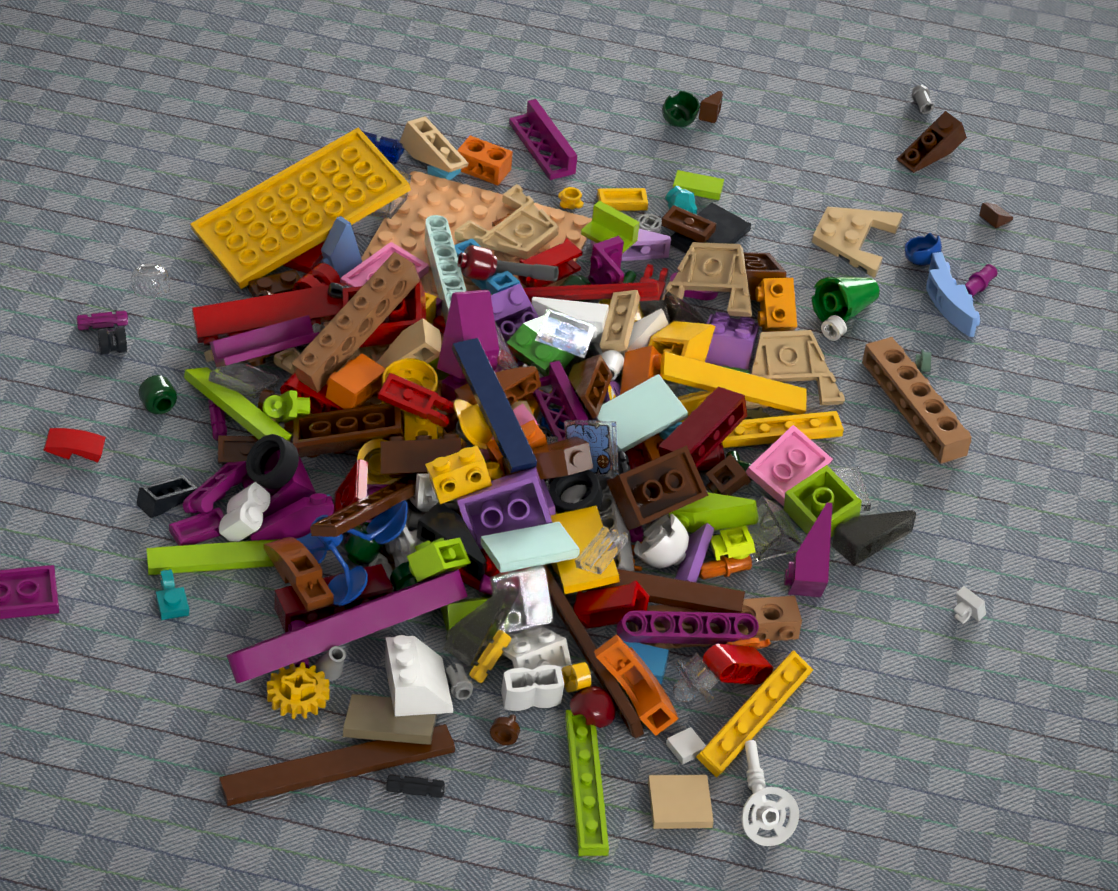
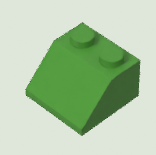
[507,315,579,377]

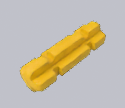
[469,630,512,683]

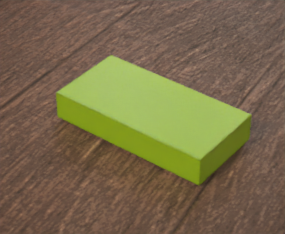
[673,170,724,200]

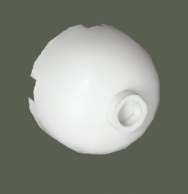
[634,514,689,569]

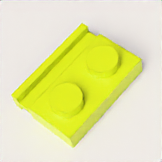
[710,526,756,561]

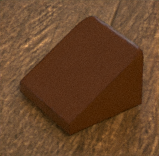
[699,91,723,123]
[979,202,1013,228]

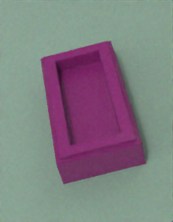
[169,507,225,546]

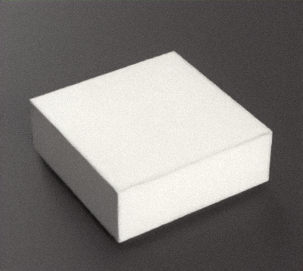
[666,727,706,765]

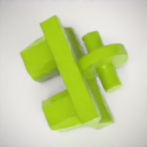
[263,390,310,424]

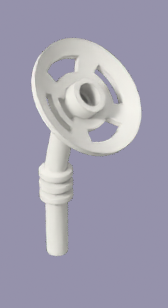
[741,740,799,846]

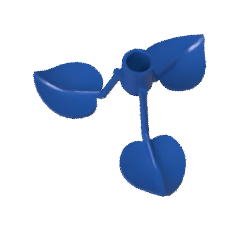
[297,500,408,607]

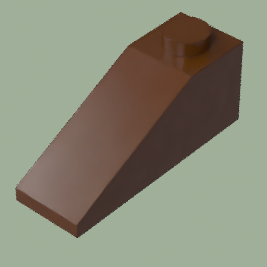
[568,354,613,418]
[501,436,593,480]

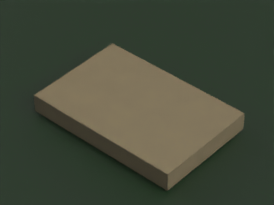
[343,694,437,744]

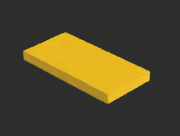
[551,505,620,594]

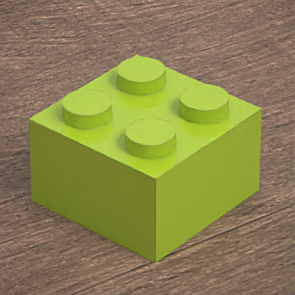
[783,465,862,537]

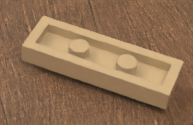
[599,290,640,353]

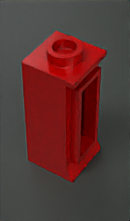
[518,238,583,287]
[573,580,650,629]

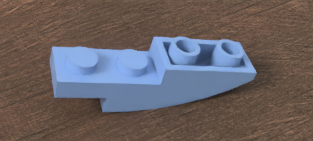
[926,252,980,337]

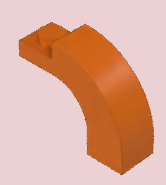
[594,634,679,736]

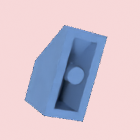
[321,216,362,278]

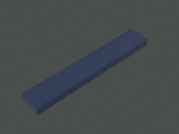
[452,338,537,473]

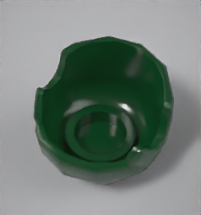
[662,91,700,127]

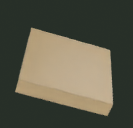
[648,775,714,829]

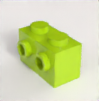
[407,537,471,582]

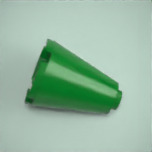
[812,277,880,323]

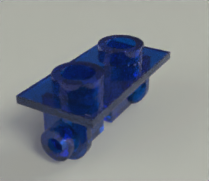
[361,130,405,164]

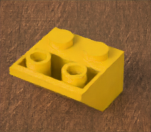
[648,321,715,362]

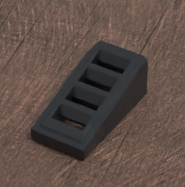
[137,475,197,518]

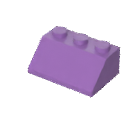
[457,467,553,549]

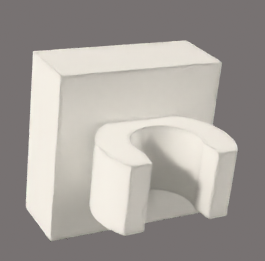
[954,586,986,624]

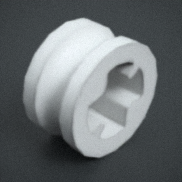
[821,315,847,341]

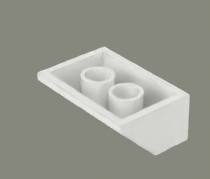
[385,635,453,716]

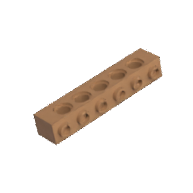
[292,251,420,393]
[862,337,972,464]
[628,596,802,649]

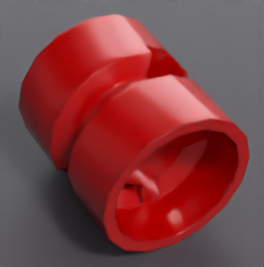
[293,263,340,291]

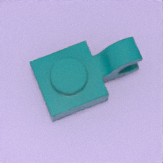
[156,569,189,620]

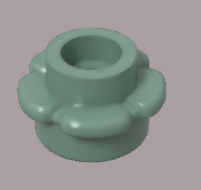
[915,349,931,374]

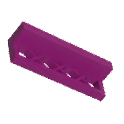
[509,99,578,180]
[210,315,321,367]
[533,361,590,442]

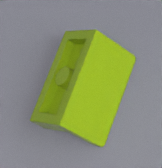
[581,201,640,254]

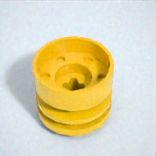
[381,358,438,427]

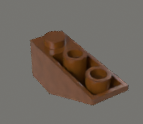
[897,111,967,173]

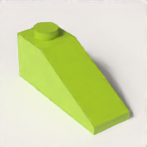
[669,492,759,533]

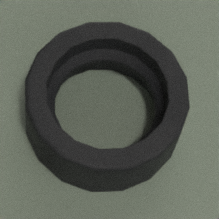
[246,434,299,490]
[549,470,603,514]

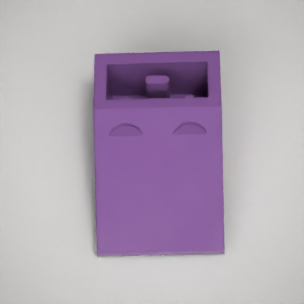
[491,284,539,368]
[705,312,759,370]

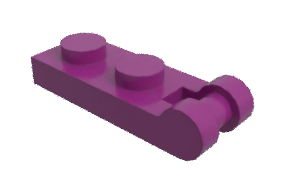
[183,461,247,514]

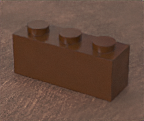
[381,434,467,479]

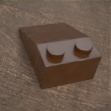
[730,252,786,303]
[606,445,709,531]

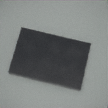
[670,202,751,253]

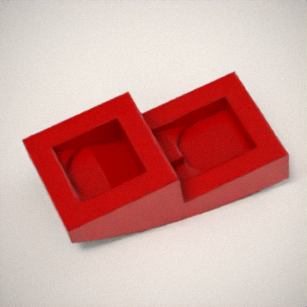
[43,428,106,463]

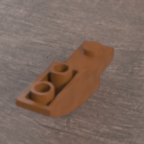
[437,366,541,433]
[264,537,334,612]

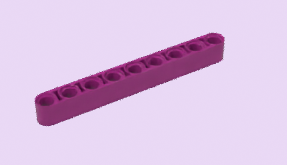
[226,569,468,683]

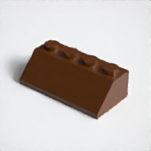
[293,403,404,458]

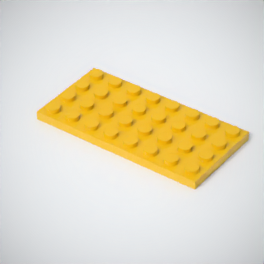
[190,127,411,289]

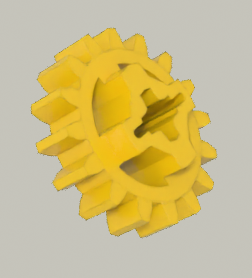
[267,662,330,719]

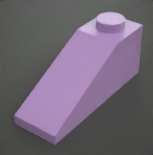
[590,229,671,261]

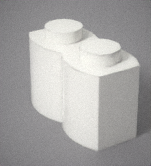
[219,482,270,542]
[501,665,564,711]

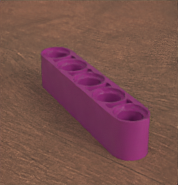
[616,611,759,645]

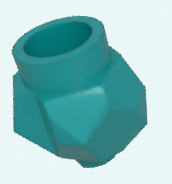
[665,186,697,214]

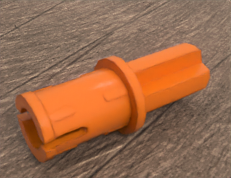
[698,555,752,580]

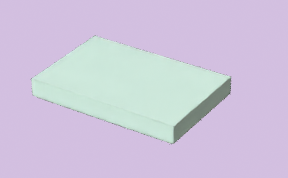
[594,374,688,452]
[481,522,580,573]

